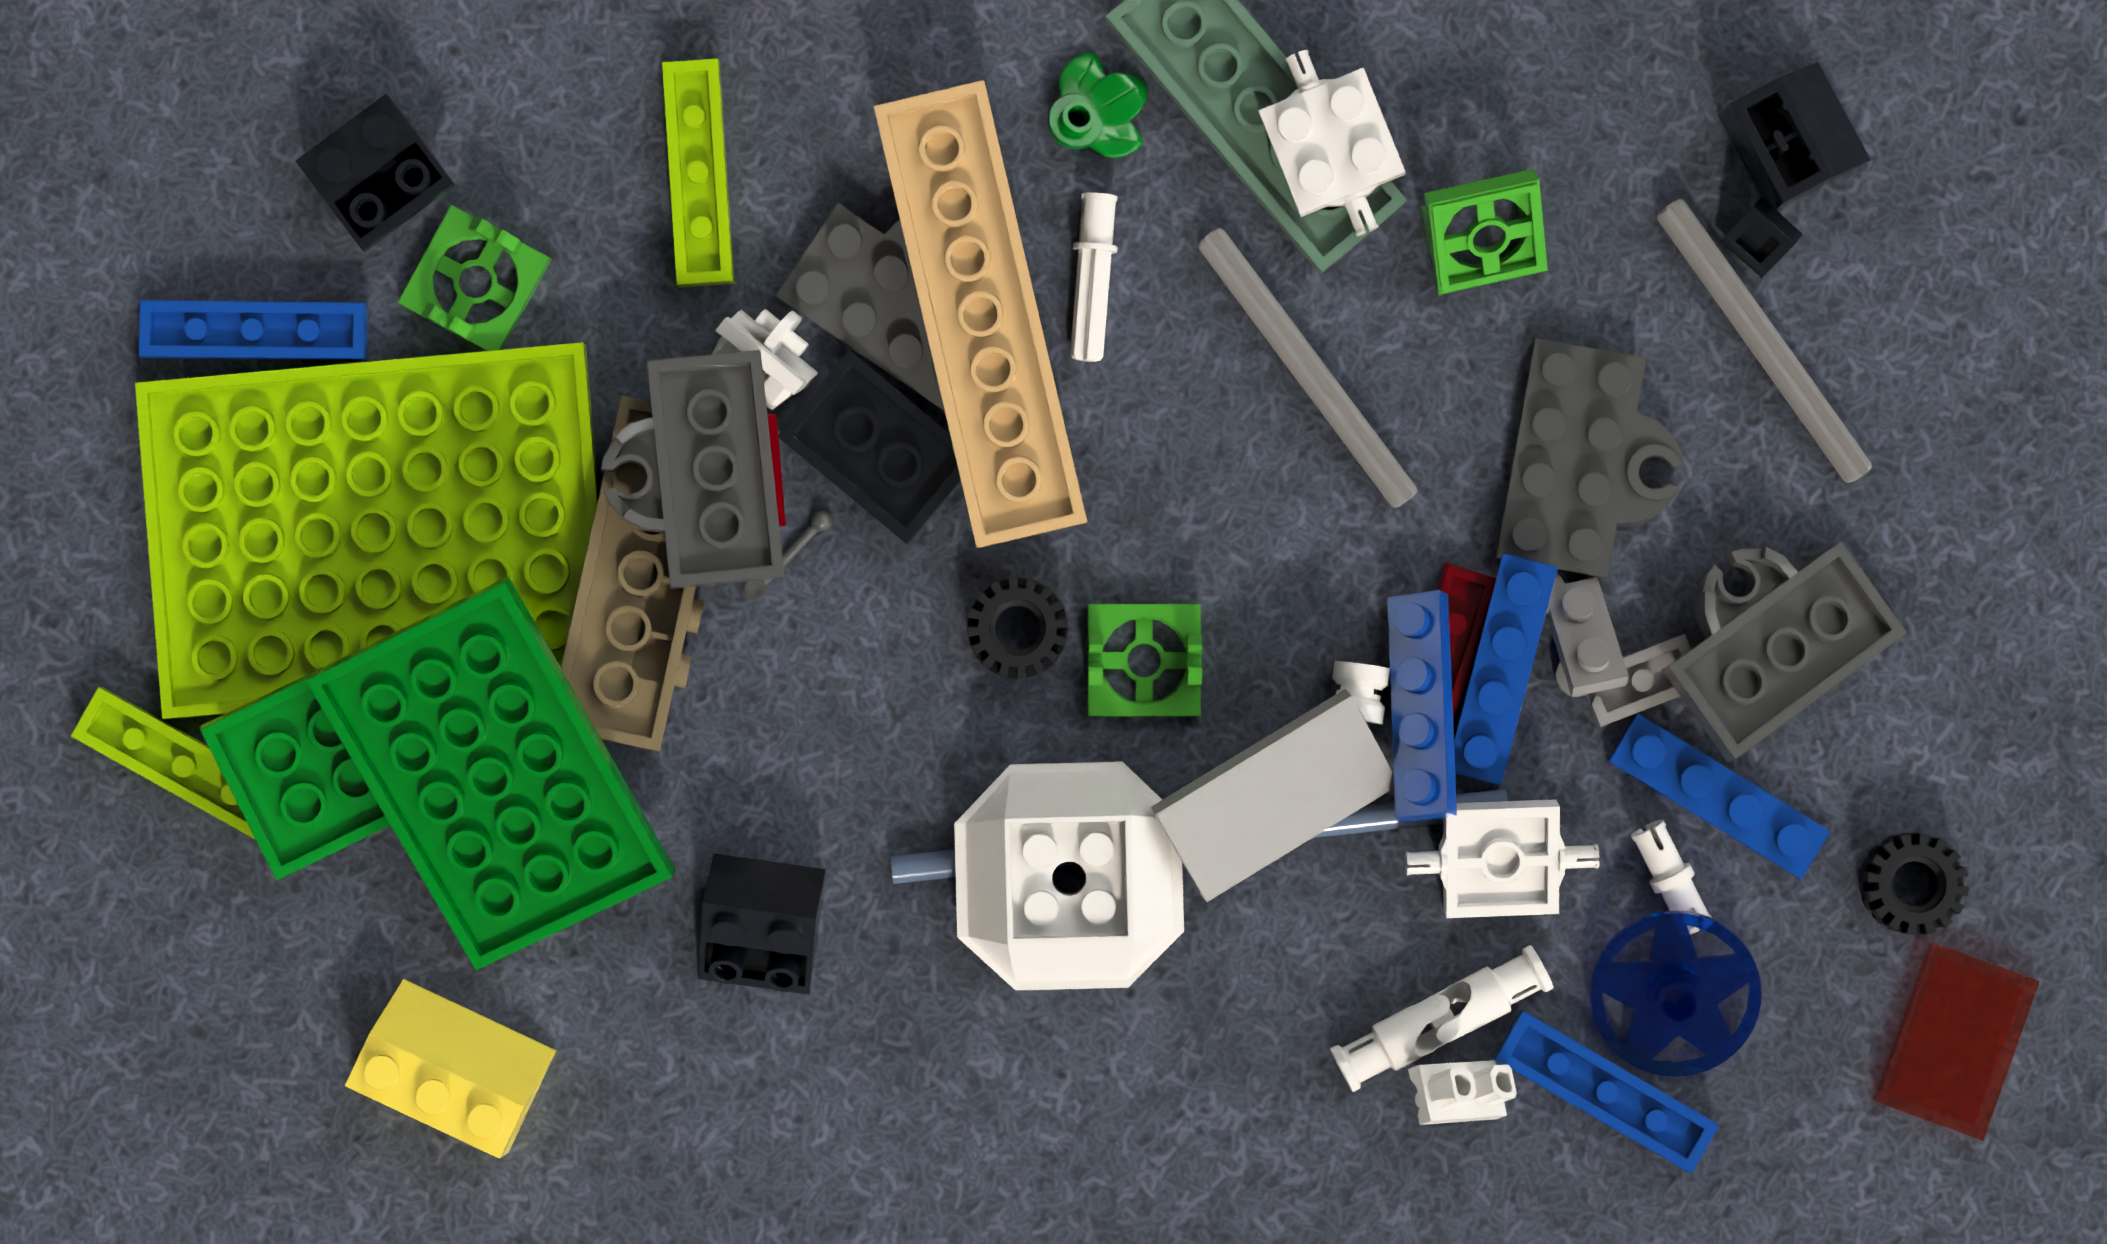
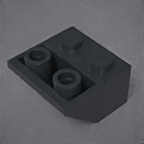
[1718,62,1871,210]
[295,94,455,252]
[698,853,826,995]

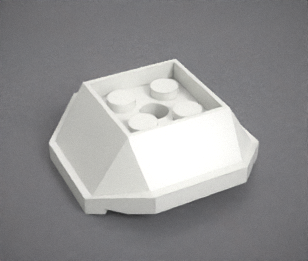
[954,761,1184,990]

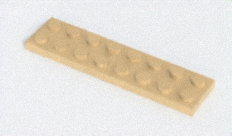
[874,80,1088,548]

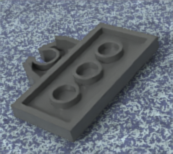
[775,203,945,411]
[1496,338,1684,579]
[601,350,785,589]
[1662,541,1907,762]

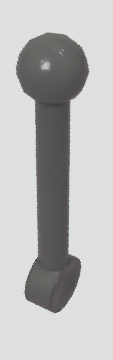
[744,510,832,601]

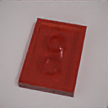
[1873,942,2040,1141]

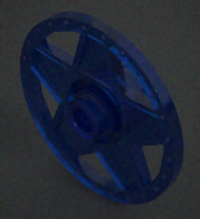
[1590,910,1762,1077]

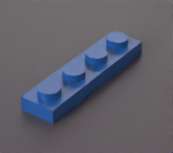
[139,300,369,361]
[1454,552,1558,785]
[1387,590,1457,822]
[1607,713,1831,879]
[1493,1010,1720,1174]

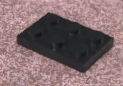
[778,350,961,545]

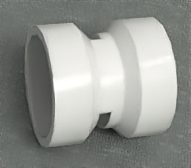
[1332,661,1390,725]

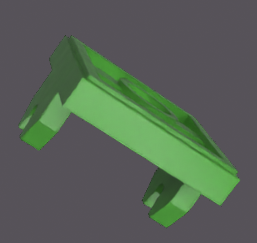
[1419,169,1548,295]
[398,205,552,351]
[1088,604,1202,717]

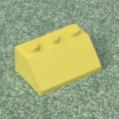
[345,979,557,1159]

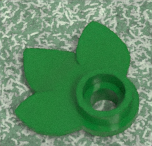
[1047,52,1148,158]

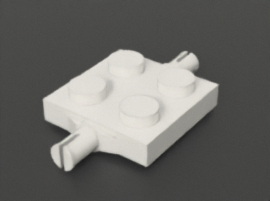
[1258,50,1405,236]
[1404,800,1599,918]

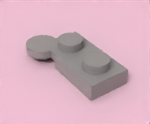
[1546,574,1629,697]
[1555,634,1691,727]

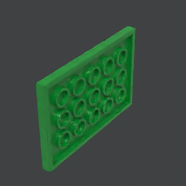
[306,576,676,970]

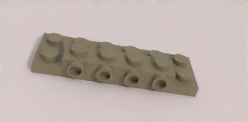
[561,395,704,752]

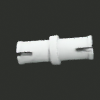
[1631,820,1713,936]

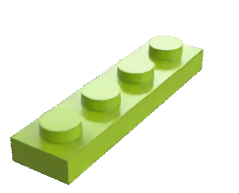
[662,58,735,288]
[71,687,256,840]

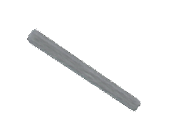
[1657,199,1872,483]
[1198,228,1417,508]

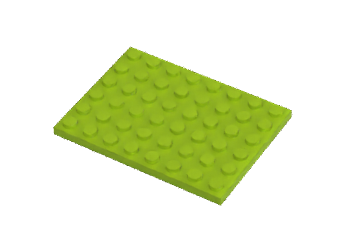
[135,342,599,719]

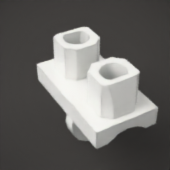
[712,309,819,410]
[1408,1060,1517,1125]

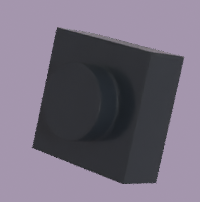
[1720,197,1803,278]

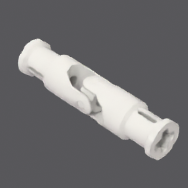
[1330,945,1554,1092]

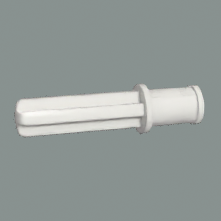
[1070,193,1118,362]

